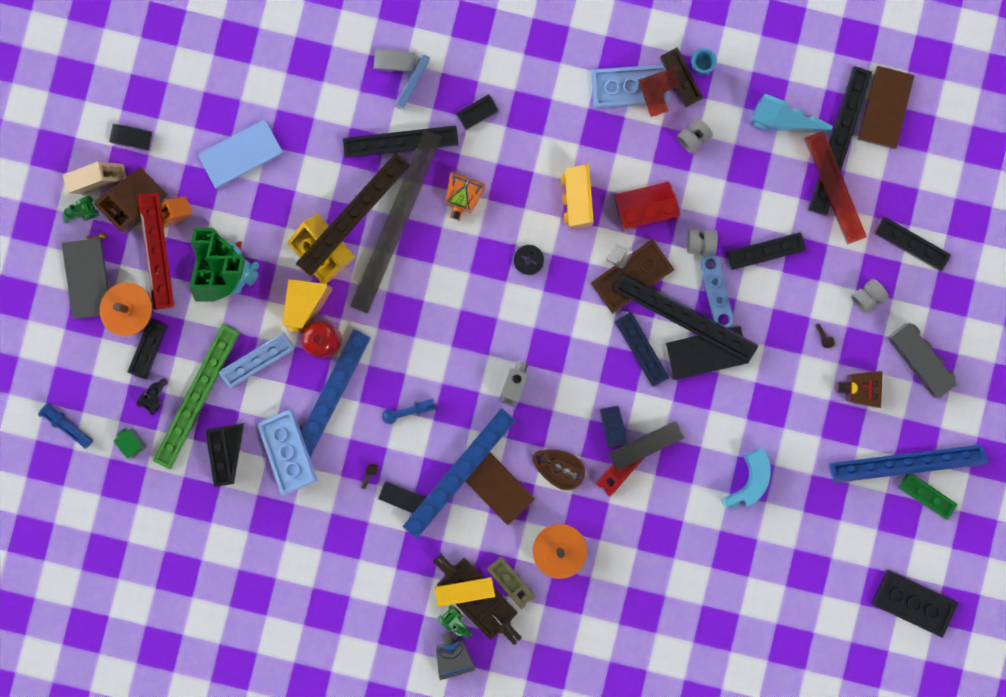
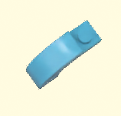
[721,448,771,509]

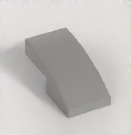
[373,50,415,73]

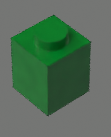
[113,428,148,459]

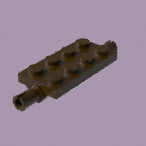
[433,553,522,646]

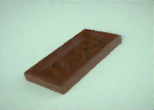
[858,66,915,149]
[590,239,675,314]
[465,452,535,526]

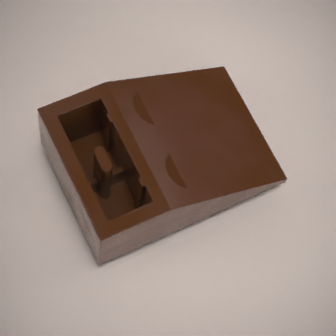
[94,168,168,234]

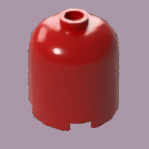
[301,321,342,360]

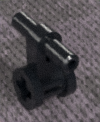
[136,378,168,416]

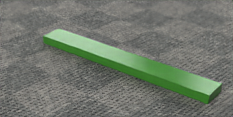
[153,324,240,469]

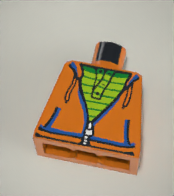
[445,172,486,221]

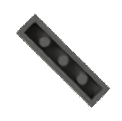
[887,323,958,398]

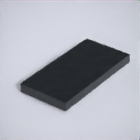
[665,326,748,380]
[871,569,958,638]

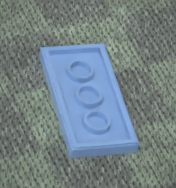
[591,65,670,109]
[198,119,284,189]
[257,409,318,496]

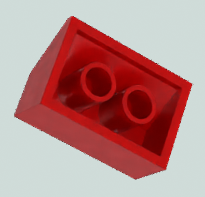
[613,181,680,232]

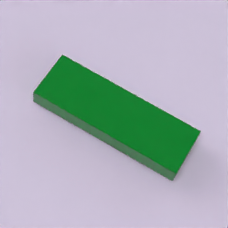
[898,474,958,520]

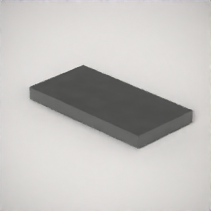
[61,238,109,319]

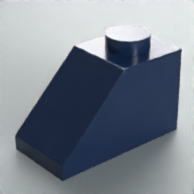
[600,406,627,447]

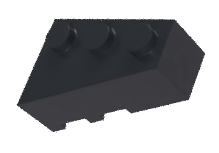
[205,423,245,487]

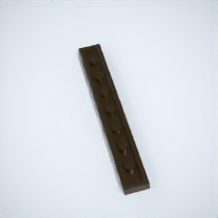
[296,153,410,277]

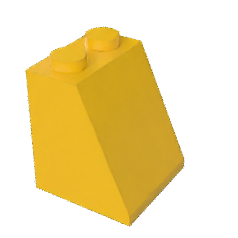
[282,279,332,333]

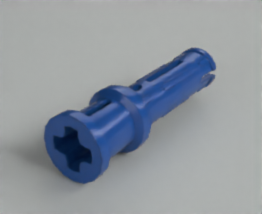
[38,402,93,449]

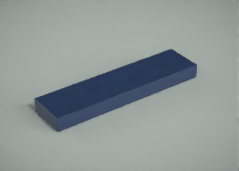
[614,312,669,387]

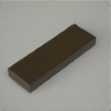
[660,47,703,108]

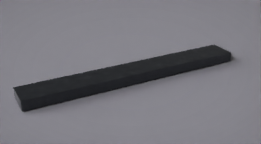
[807,66,872,216]
[613,272,758,363]

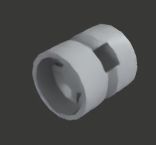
[676,118,713,154]
[687,229,718,255]
[851,279,889,315]

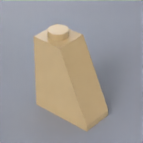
[63,162,127,194]

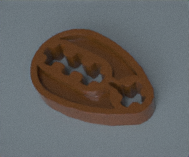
[532,449,585,490]

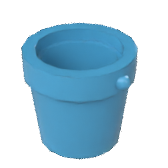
[691,48,717,76]

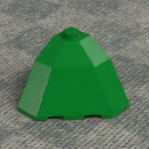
[189,228,245,302]

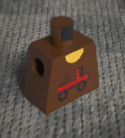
[835,371,883,408]

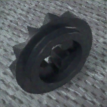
[514,245,544,275]

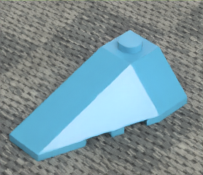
[750,94,833,134]

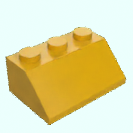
[561,164,594,229]
[287,214,355,284]

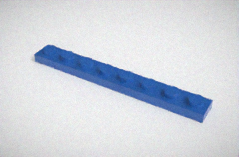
[301,329,371,458]
[402,408,516,539]
[829,445,988,483]

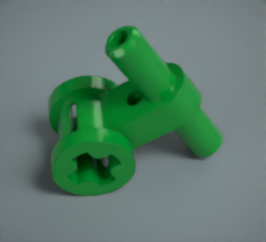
[62,196,100,224]
[437,605,472,638]

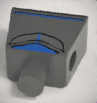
[436,630,476,680]

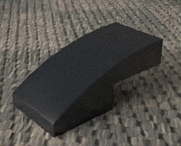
[109,124,152,151]

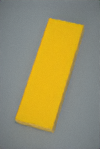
[434,577,495,607]

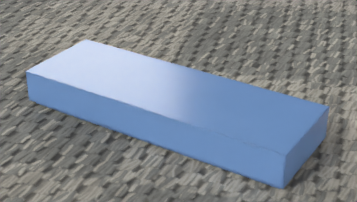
[395,54,430,109]

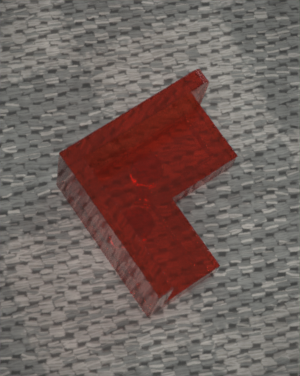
[638,67,681,118]

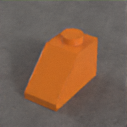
[160,196,193,228]

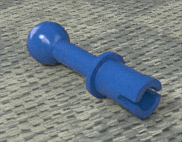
[382,398,437,424]

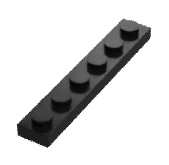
[343,125,459,158]

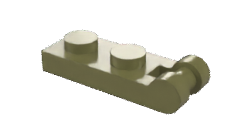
[487,556,536,610]

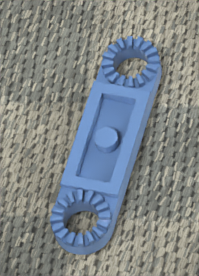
[700,255,733,328]

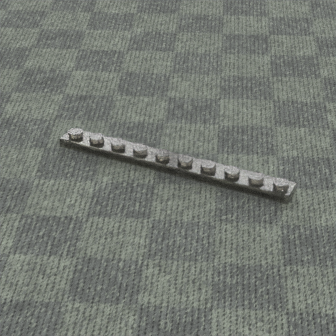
[350,130,443,314]

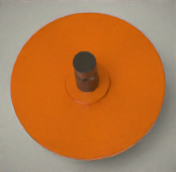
[100,282,153,336]
[533,524,587,579]

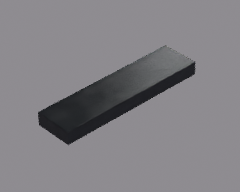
[874,217,951,272]
[727,232,806,270]
[608,421,684,471]

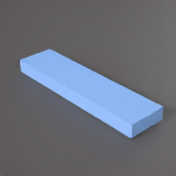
[219,332,295,389]

